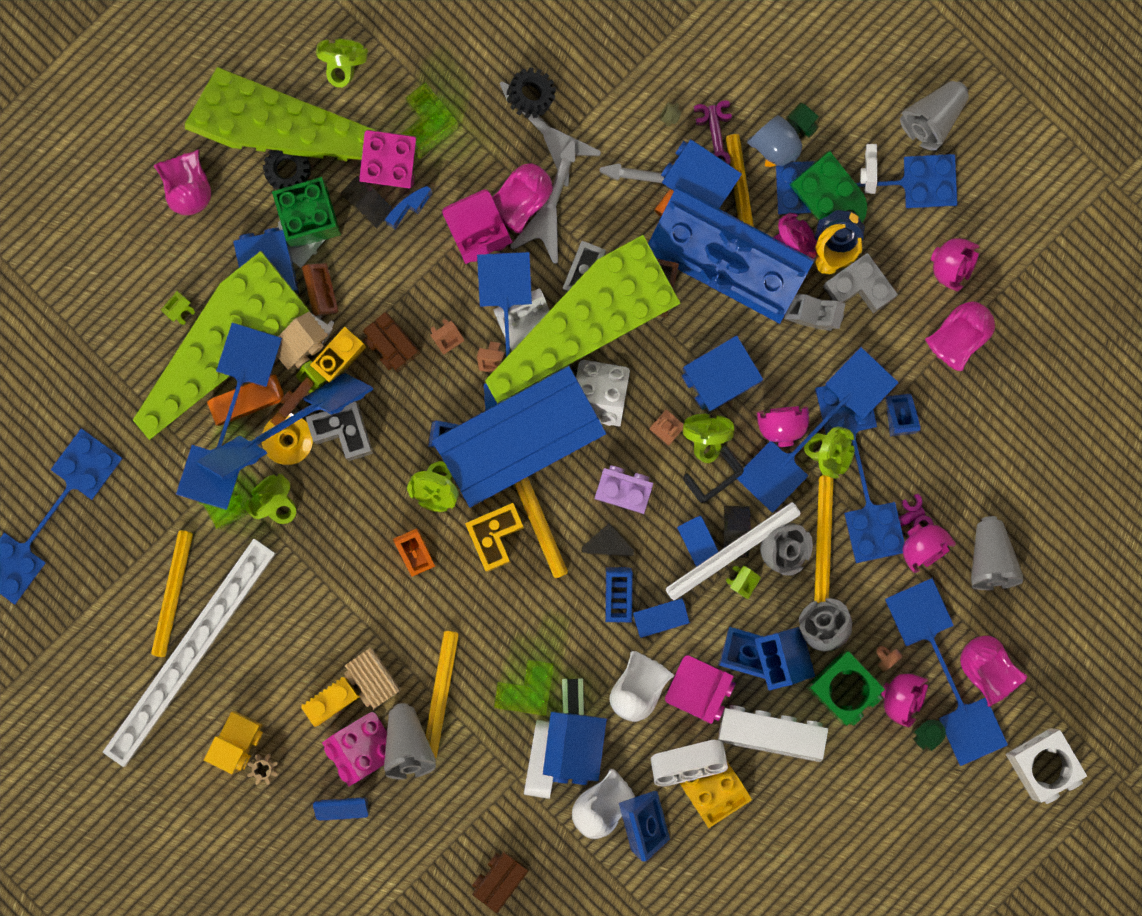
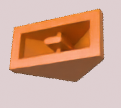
[393,528,435,577]

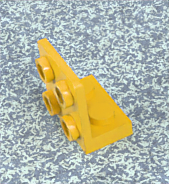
[679,761,752,828]

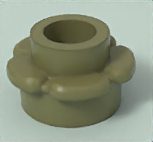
[660,102,682,126]

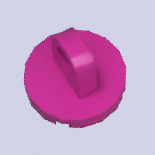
[773,213,818,259]

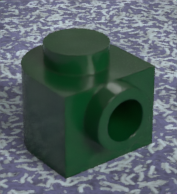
[786,102,819,138]
[912,719,946,751]

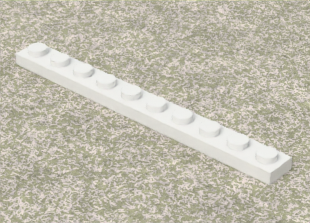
[103,539,276,767]

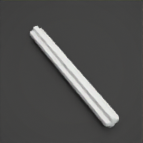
[666,502,801,600]

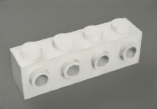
[718,705,828,762]

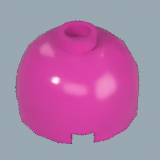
[931,238,979,292]
[757,406,809,447]
[903,524,956,573]
[881,674,928,727]

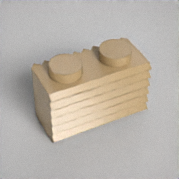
[277,312,328,370]
[344,648,401,709]

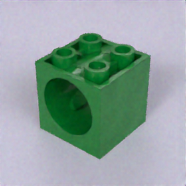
[272,177,341,249]
[806,651,885,726]

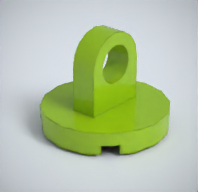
[316,39,368,87]
[683,413,734,463]
[804,426,855,479]
[407,461,459,512]
[245,474,296,524]

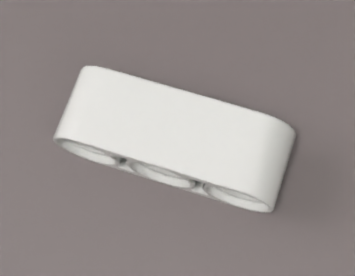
[524,720,553,799]
[651,740,728,787]

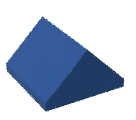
[718,627,765,679]
[619,791,670,861]

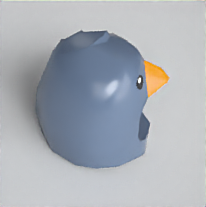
[746,115,803,167]

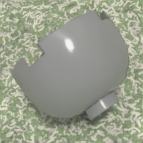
[760,523,813,575]
[799,598,852,652]

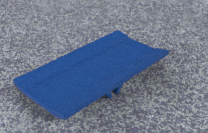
[648,187,814,324]
[432,366,606,508]

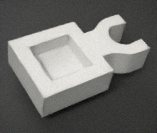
[860,144,877,194]

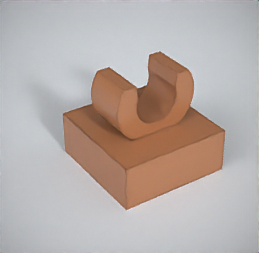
[430,319,465,355]
[477,341,505,373]
[649,409,683,446]

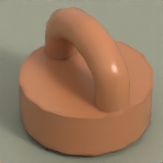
[876,646,903,672]

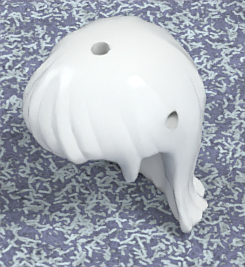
[609,651,674,722]
[572,769,635,839]

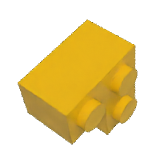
[465,503,524,572]
[204,711,263,774]

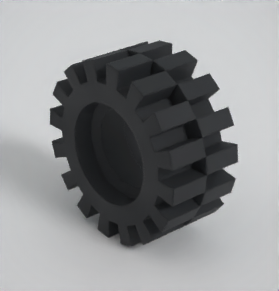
[506,68,556,118]
[263,150,311,190]

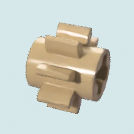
[247,754,279,785]

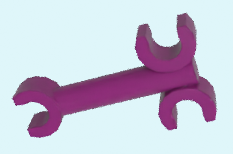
[694,100,732,165]
[899,494,933,527]

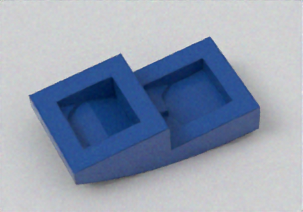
[385,186,433,229]

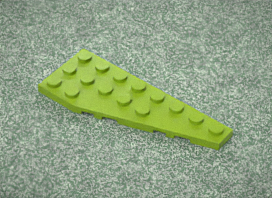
[185,67,376,161]
[485,235,681,404]
[133,251,310,440]

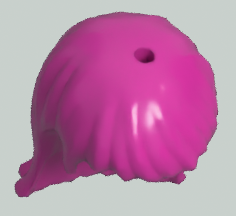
[154,150,211,216]
[492,163,553,233]
[925,301,995,371]
[960,636,1027,707]

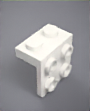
[493,288,549,351]
[576,360,630,426]

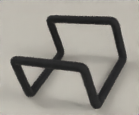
[683,446,744,503]

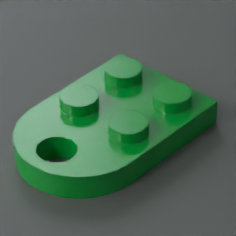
[789,151,867,223]

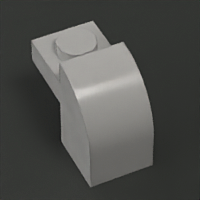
[784,294,845,331]

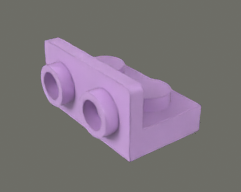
[595,465,653,514]

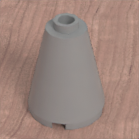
[900,81,969,151]
[971,516,1023,590]
[384,703,436,779]

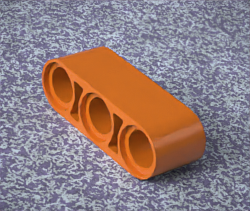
[207,374,285,426]

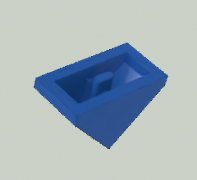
[886,394,920,436]

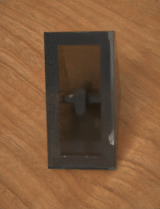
[340,176,393,229]
[723,506,751,558]
[581,523,634,557]

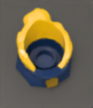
[814,210,865,275]

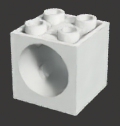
[1006,728,1087,804]

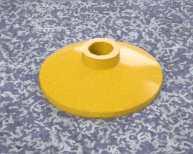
[262,414,313,465]

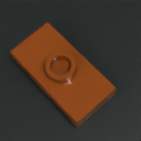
[302,263,338,316]
[270,377,314,426]

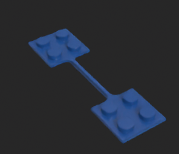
[776,154,957,215]
[477,252,536,411]
[176,323,282,510]
[737,347,899,513]
[196,373,373,480]
[815,386,904,563]
[0,428,123,605]
[885,578,1008,766]

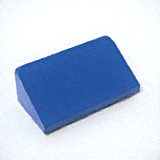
[677,515,719,567]
[633,598,690,638]
[313,797,369,821]

